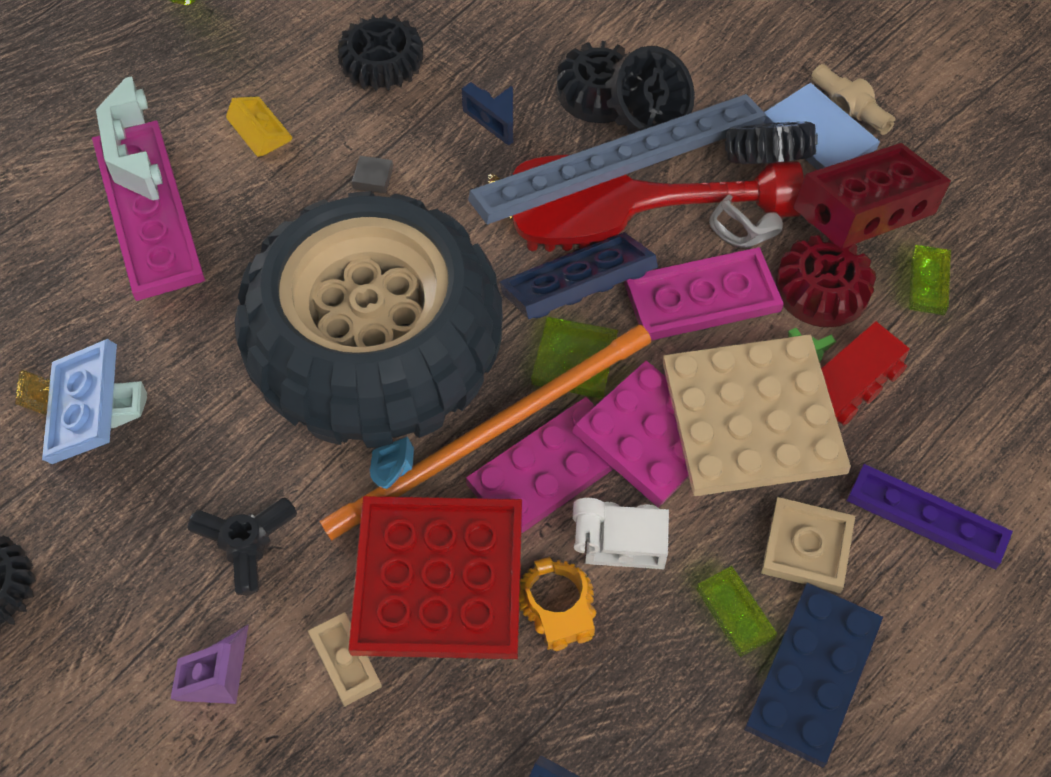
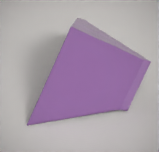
[171,624,249,704]

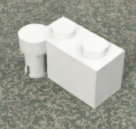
[573,498,669,569]

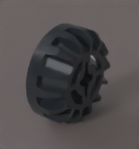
[556,41,637,123]
[606,46,695,135]

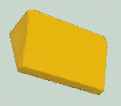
[226,97,292,157]

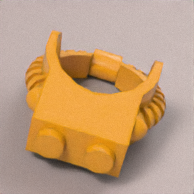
[519,556,596,651]

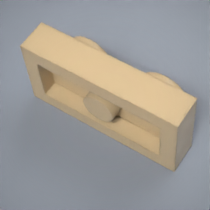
[308,612,382,707]

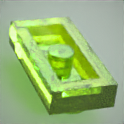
[909,245,951,315]
[696,566,777,658]

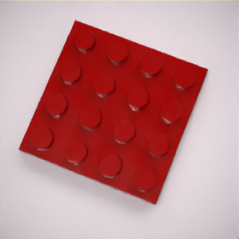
[348,496,522,659]

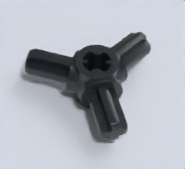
[188,498,297,596]

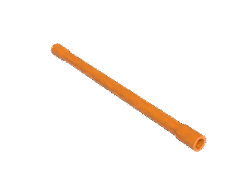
[319,324,652,541]

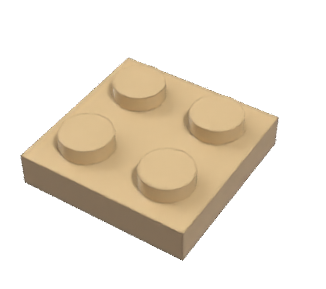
[761,497,855,593]

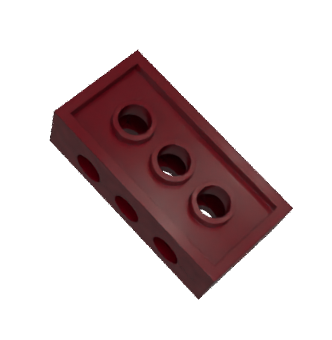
[793,143,951,249]

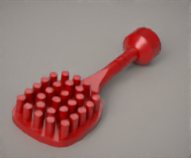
[511,155,804,252]

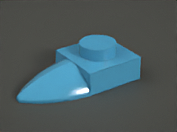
[370,437,414,489]

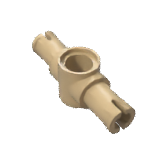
[811,64,895,135]

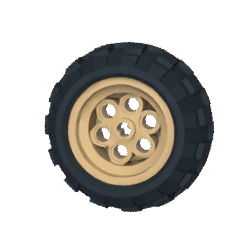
[234,191,503,448]

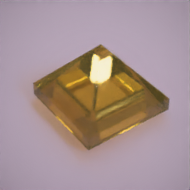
[15,370,50,415]

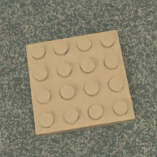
[663,334,851,497]

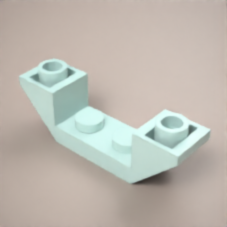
[96,77,163,201]

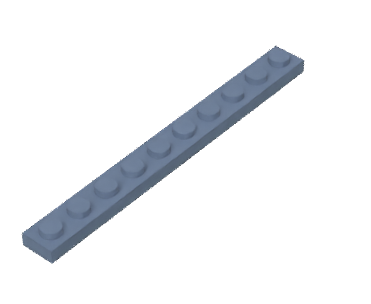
[468,94,766,225]

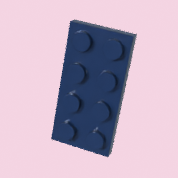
[499,232,658,319]
[744,583,883,768]

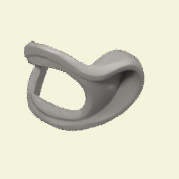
[709,194,783,248]

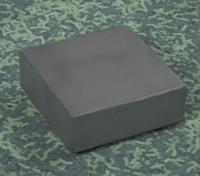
[352,156,393,193]

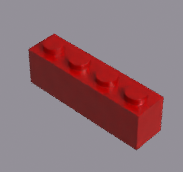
[821,321,910,426]

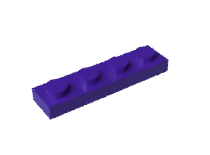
[847,464,1013,570]

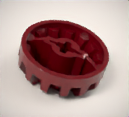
[776,235,876,328]

